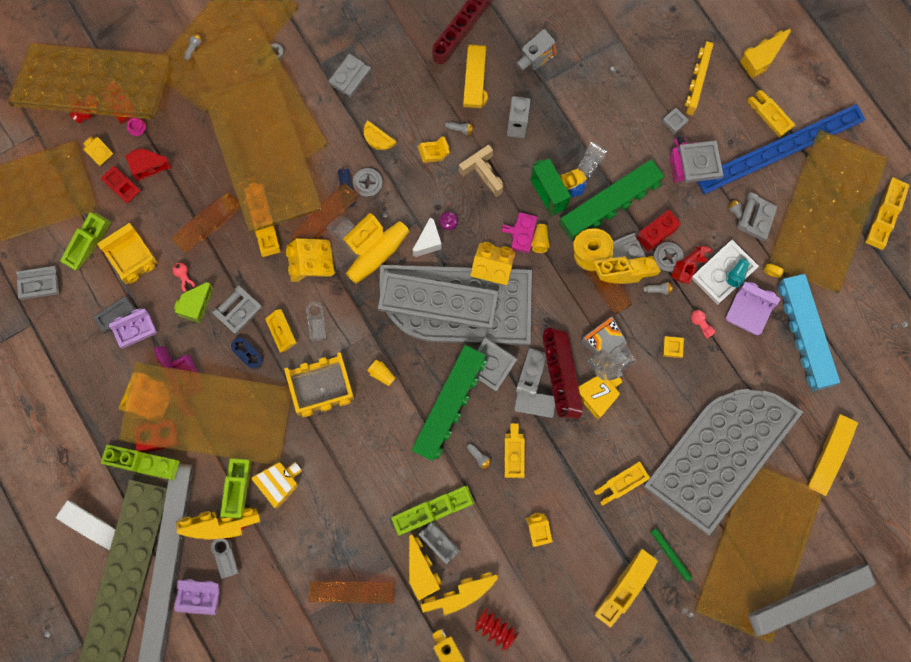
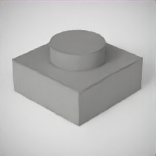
[662,108,689,134]

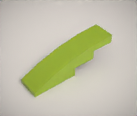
[391,486,475,536]

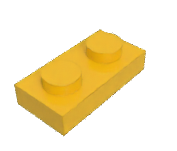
[265,309,296,353]

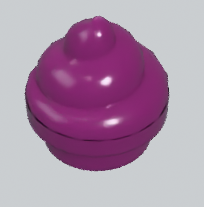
[439,212,458,230]

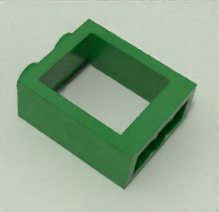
[530,159,571,217]

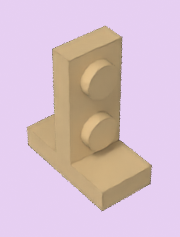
[458,145,504,197]

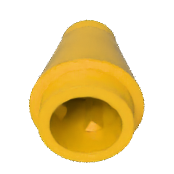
[531,224,550,253]
[367,359,396,386]

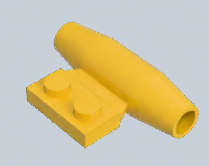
[343,213,410,284]

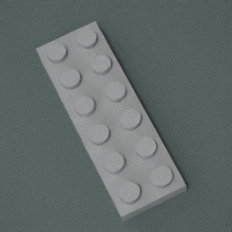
[378,272,498,330]

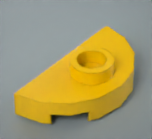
[364,120,397,150]

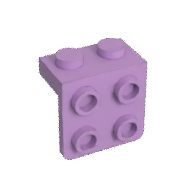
[726,282,780,336]

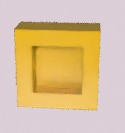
[662,336,684,358]

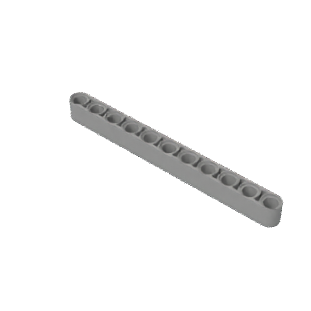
[138,463,194,662]

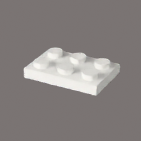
[692,240,759,305]

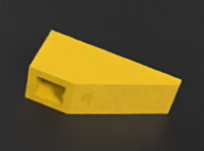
[740,29,791,78]
[409,535,442,601]

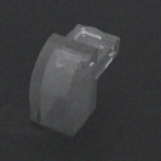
[326,215,359,259]
[587,344,637,381]

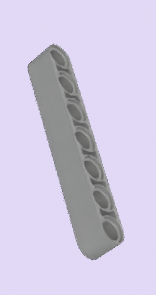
[748,564,876,636]

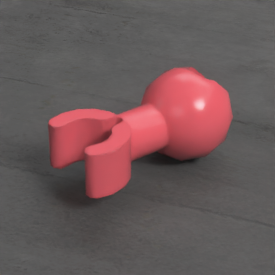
[172,263,196,292]
[691,310,716,339]

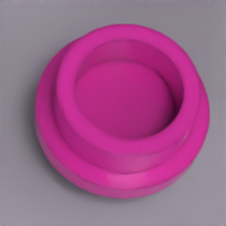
[127,118,146,136]

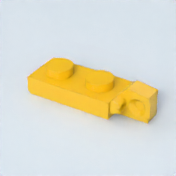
[504,423,525,478]

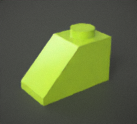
[174,282,214,323]

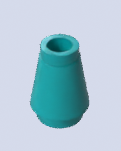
[726,259,750,288]

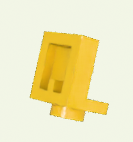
[525,513,552,547]

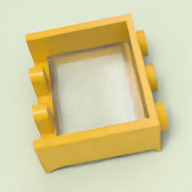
[284,352,355,417]

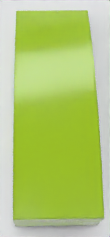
[60,212,112,271]
[220,459,252,519]

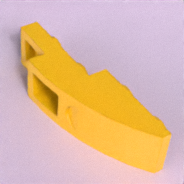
[592,256,661,284]
[175,508,260,539]
[594,548,658,628]
[421,572,498,615]

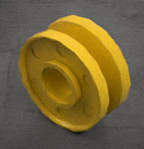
[573,228,613,271]

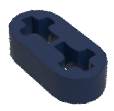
[231,337,263,369]

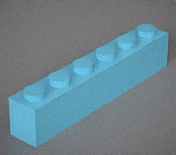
[778,274,840,392]

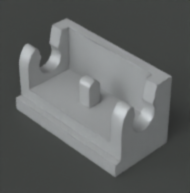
[514,392,555,418]
[418,522,460,565]

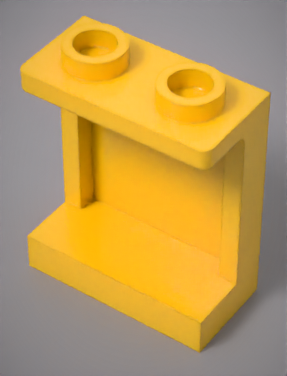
[97,223,158,285]

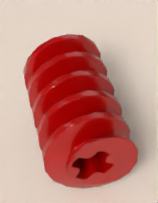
[475,607,520,651]

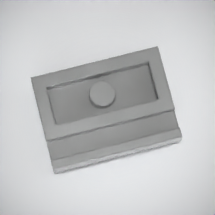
[328,54,371,98]
[613,233,646,260]
[16,266,59,300]

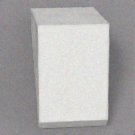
[413,218,442,257]

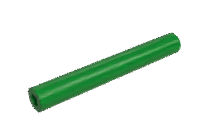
[650,528,693,582]

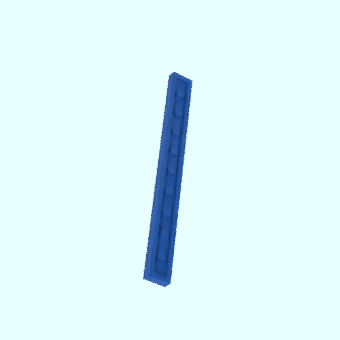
[696,104,866,195]

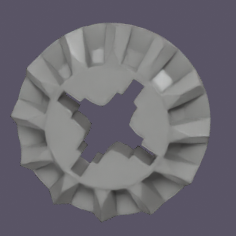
[353,168,382,198]
[653,242,684,272]

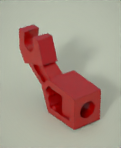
[671,245,713,284]

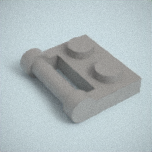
[737,193,777,241]
[211,285,263,335]

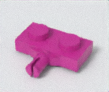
[501,212,537,253]

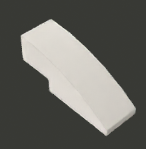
[56,501,115,550]

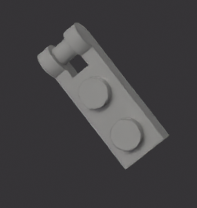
[516,348,546,398]

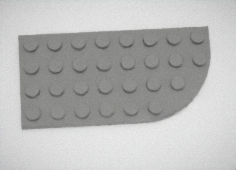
[380,265,532,345]
[644,389,803,536]

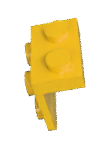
[286,238,335,282]
[470,242,516,285]

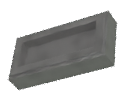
[93,296,135,334]

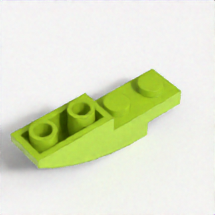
[101,444,180,481]

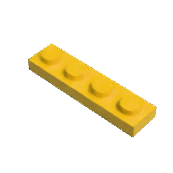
[685,42,714,115]

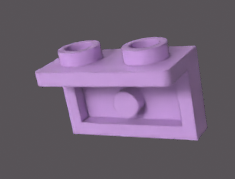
[108,309,157,349]
[174,579,220,615]

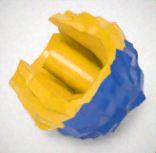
[560,168,587,198]

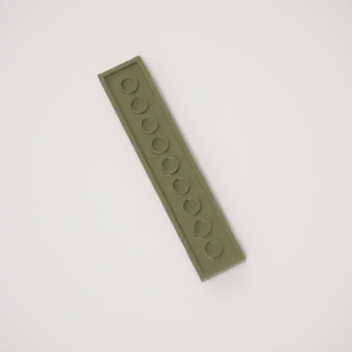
[79,480,167,662]

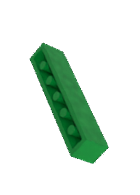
[559,159,665,242]
[411,345,488,461]

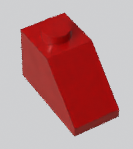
[125,148,172,181]

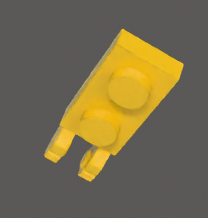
[747,90,795,138]
[594,462,650,506]

